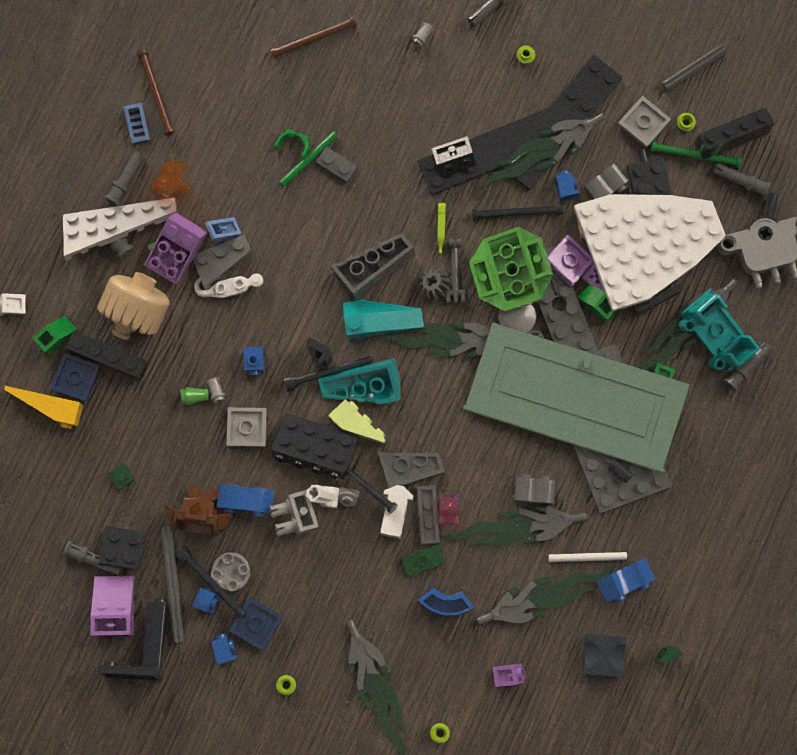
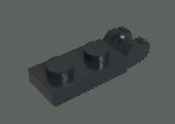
[633,282,684,315]

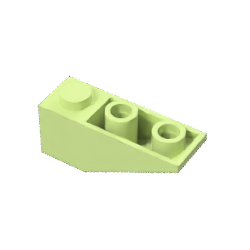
[329,399,386,444]

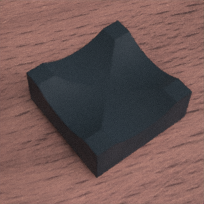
[582,634,627,677]

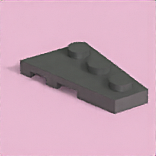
[193,235,252,290]
[378,452,445,488]

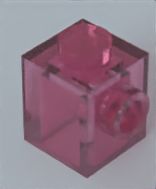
[439,494,459,525]

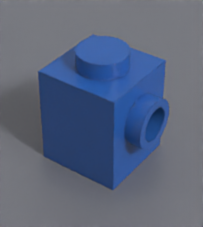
[243,347,265,376]

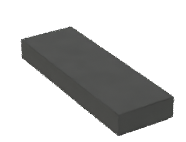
[416,485,440,545]

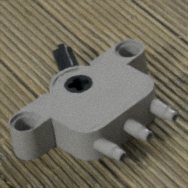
[717,193,797,289]

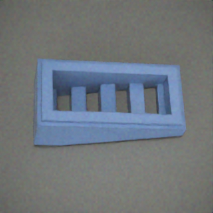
[123,103,150,144]

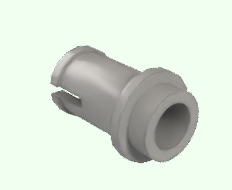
[412,22,433,47]
[207,378,226,403]

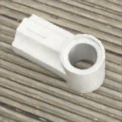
[306,485,339,508]

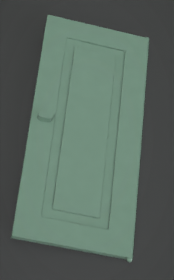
[463,323,690,473]

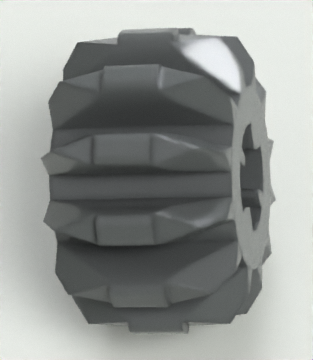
[418,268,451,301]

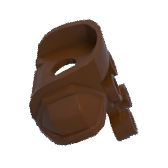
[164,485,233,536]

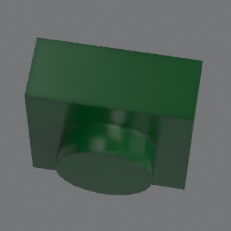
[108,463,136,491]

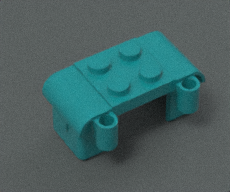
[679,288,759,371]

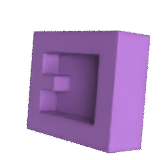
[493,663,525,687]

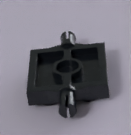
[626,149,672,195]

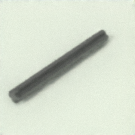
[161,527,184,643]

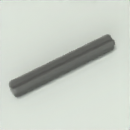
[662,44,727,91]

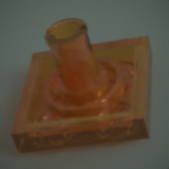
[150,160,191,197]

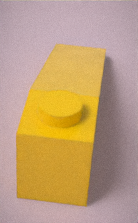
[4,386,83,429]

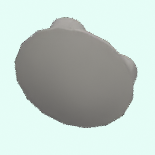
[498,304,536,333]
[211,553,250,591]

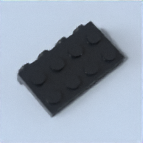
[271,413,359,480]

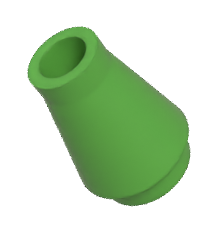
[180,387,209,406]

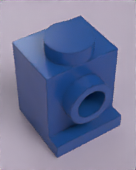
[554,170,579,202]
[193,588,220,614]
[211,633,238,665]

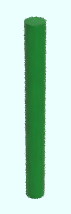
[279,131,338,187]

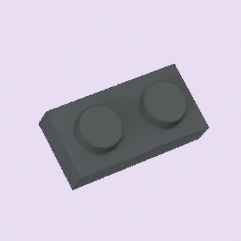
[316,147,358,183]

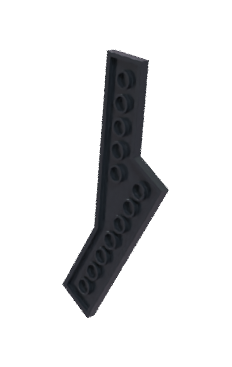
[417,55,623,195]

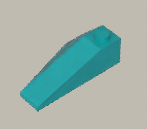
[318,358,401,404]

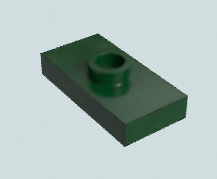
[401,545,444,576]

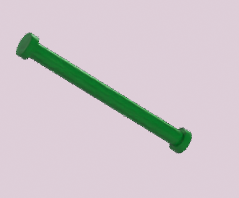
[650,141,742,168]

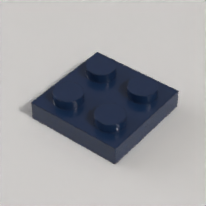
[50,353,101,402]
[229,597,283,651]

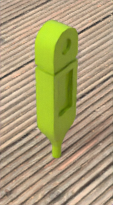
[437,203,446,254]

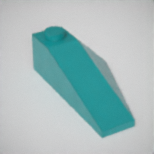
[343,300,424,340]

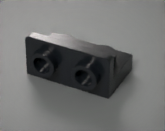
[432,136,476,176]
[306,337,333,370]

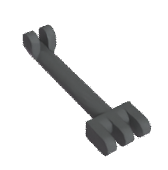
[446,239,465,304]

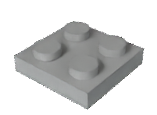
[618,95,671,148]
[227,407,267,447]

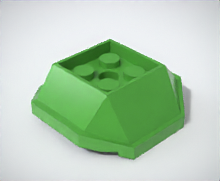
[469,227,553,312]

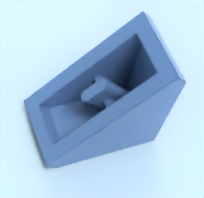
[205,217,242,246]

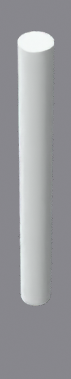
[548,552,627,562]

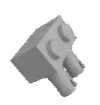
[269,490,319,537]

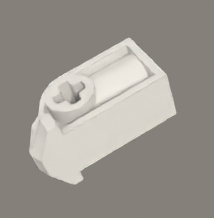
[381,485,413,539]

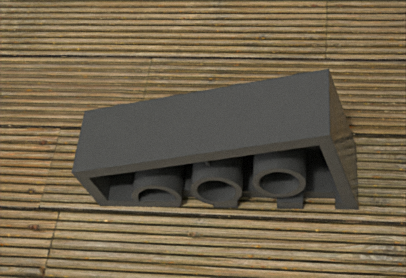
[330,234,416,300]

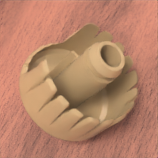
[97,272,170,340]

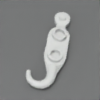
[194,274,264,298]

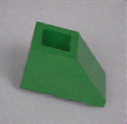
[577,284,618,324]
[32,316,78,356]

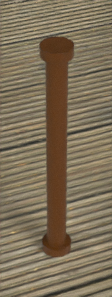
[270,16,357,59]
[137,50,175,136]

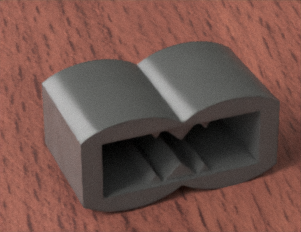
[584,164,628,200]
[514,474,555,505]

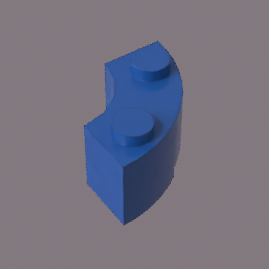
[217,484,274,517]
[596,558,655,603]
[418,588,473,616]

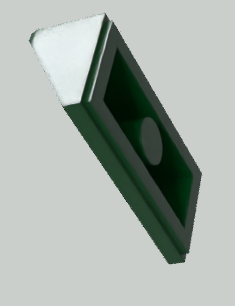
[654,645,683,664]

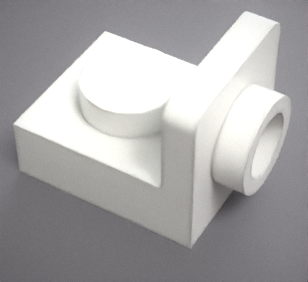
[0,293,26,316]

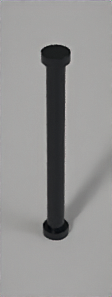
[472,203,563,220]
[346,467,398,514]

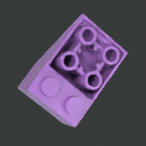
[144,213,208,284]
[90,576,134,636]

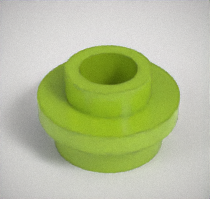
[517,46,535,64]
[677,113,696,132]
[276,675,296,695]
[430,723,450,743]

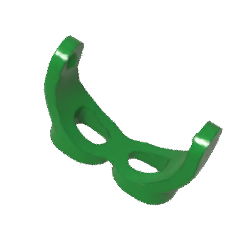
[274,129,311,160]

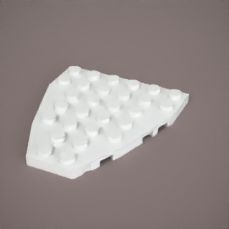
[574,195,726,312]

